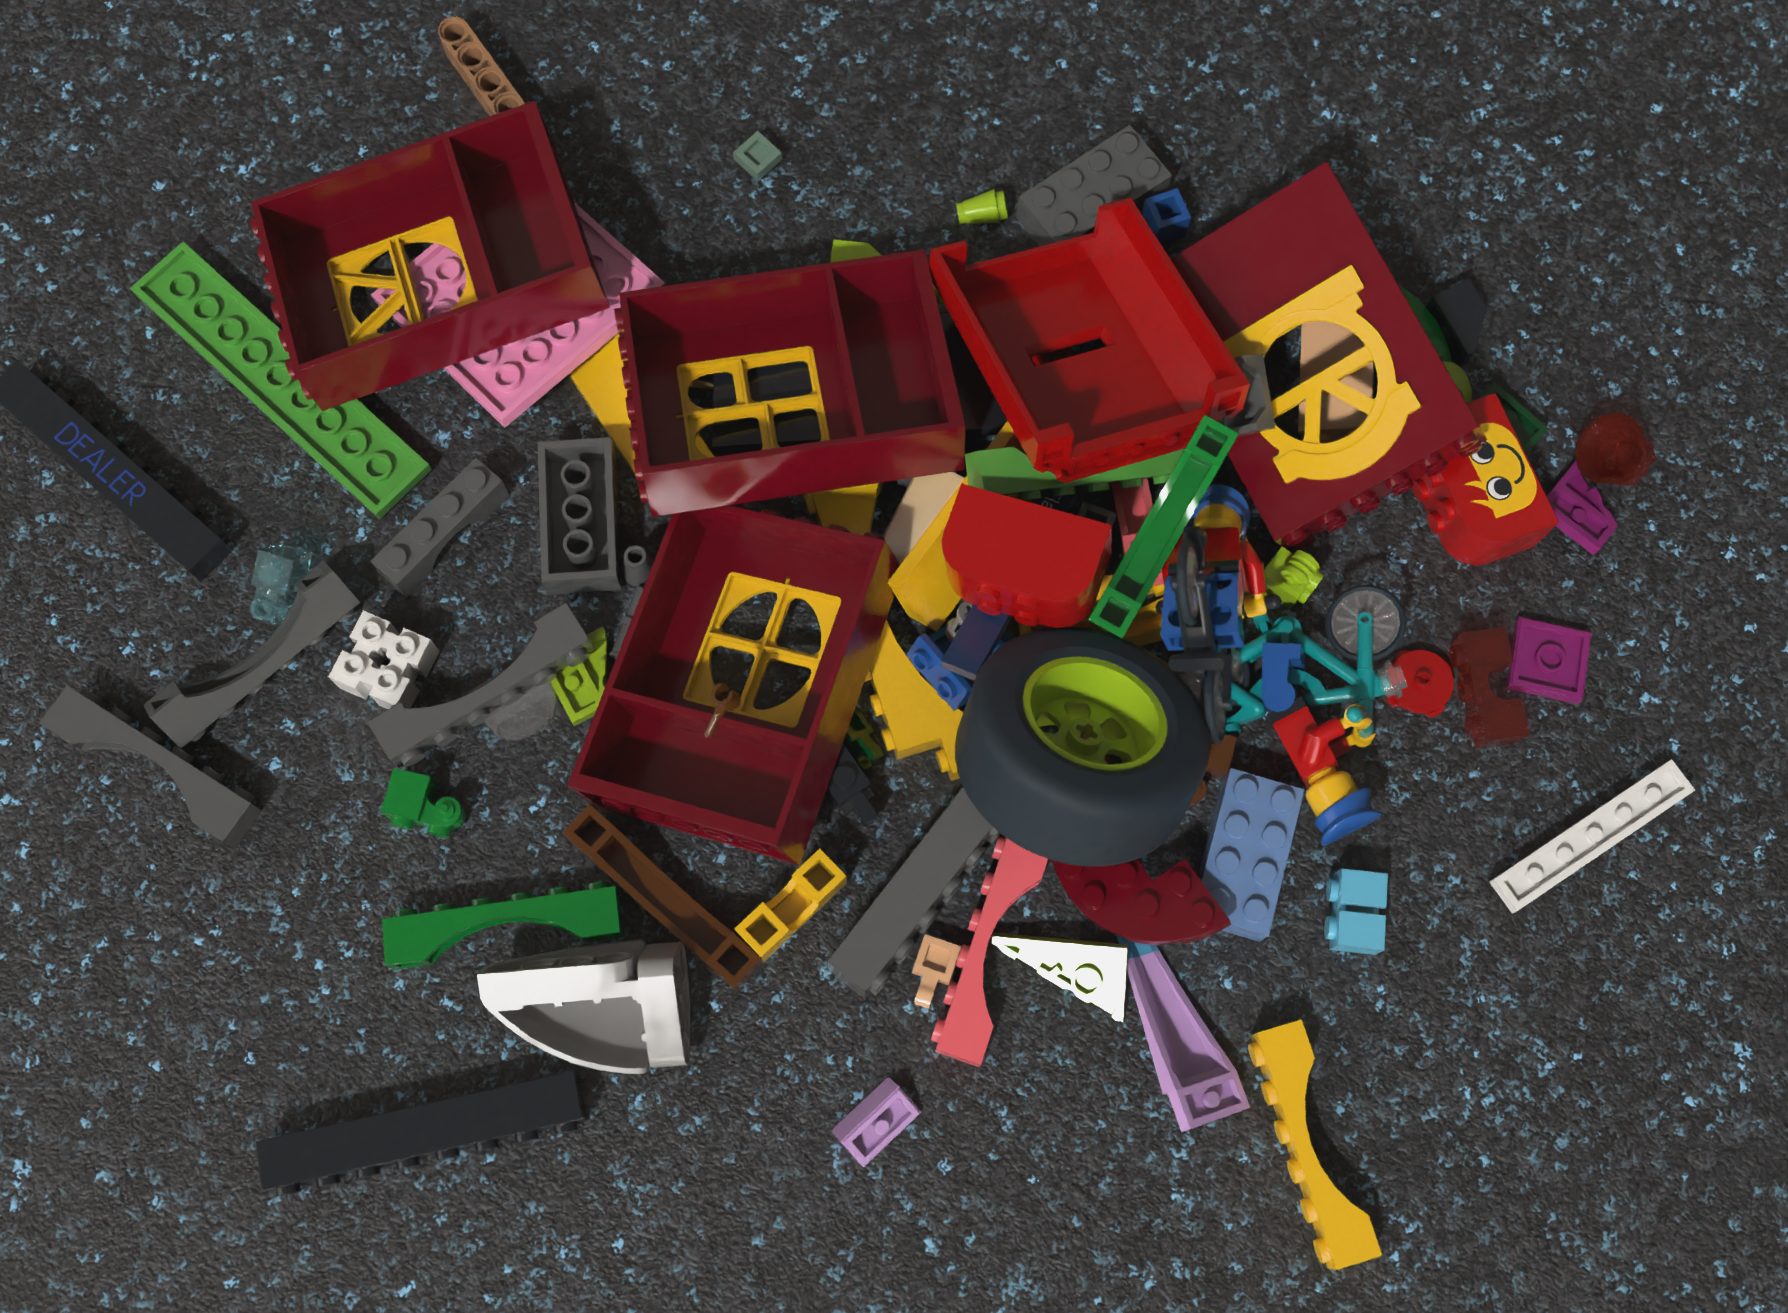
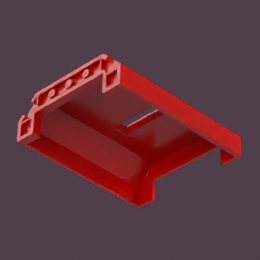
[929,198,1250,483]

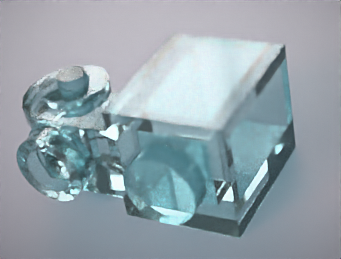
[250,543,312,626]

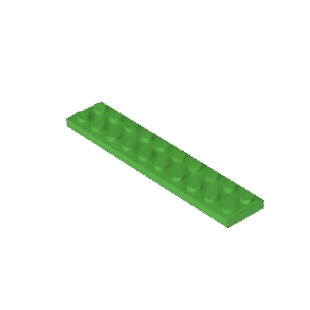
[130,242,432,520]

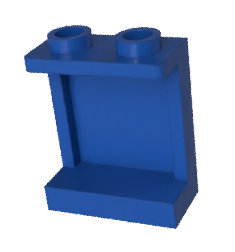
[906,626,1014,711]

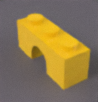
[734,849,847,963]

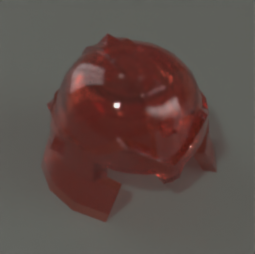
[1575,413,1656,486]

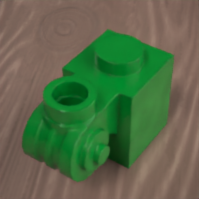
[381,768,466,838]

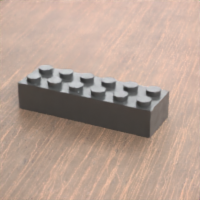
[827,787,1001,999]

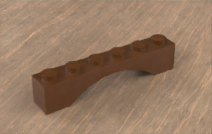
[563,804,763,992]

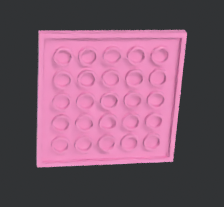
[371,202,666,428]

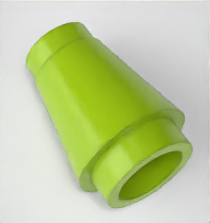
[956,189,1008,224]

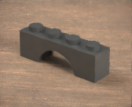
[371,458,509,598]

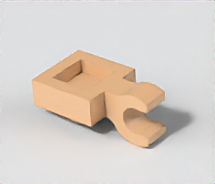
[912,934,961,1009]

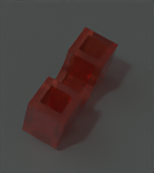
[1449,627,1530,749]

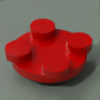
[1385,650,1454,717]

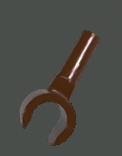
[703,683,741,738]

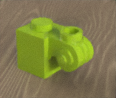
[1264,547,1325,610]

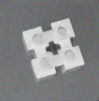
[328,611,440,709]

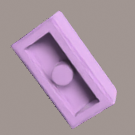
[832,1078,921,1167]

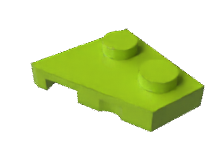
[551,626,607,726]

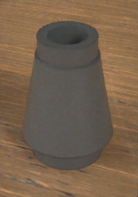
[622,545,655,587]

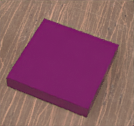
[1505,616,1592,704]

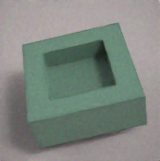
[733,131,782,181]

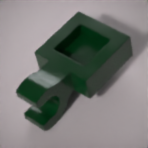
[843,705,884,771]

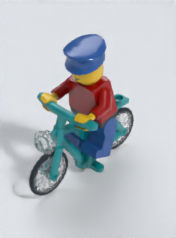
[1175,585,1408,846]

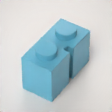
[1324,868,1388,955]

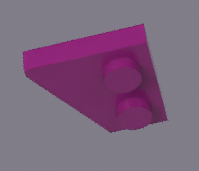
[1546,460,1618,555]

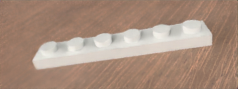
[1489,759,1695,913]

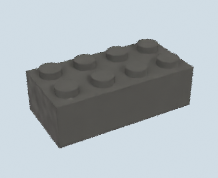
[1015,124,1172,246]
[538,437,622,595]

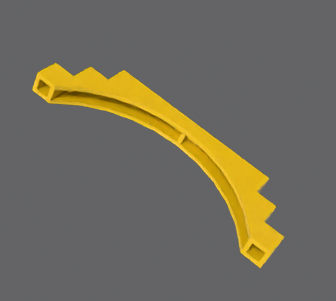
[803,482,963,781]

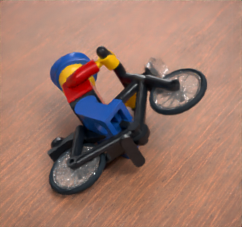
[1155,484,1282,744]

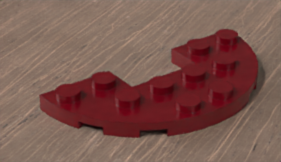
[1052,755,1231,946]

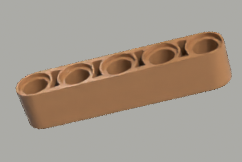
[438,17,525,116]

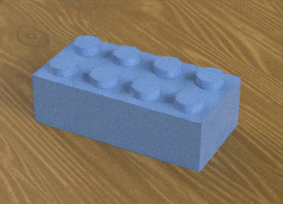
[1197,768,1305,942]

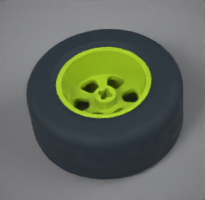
[955,627,1210,866]

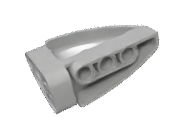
[477,939,690,1074]

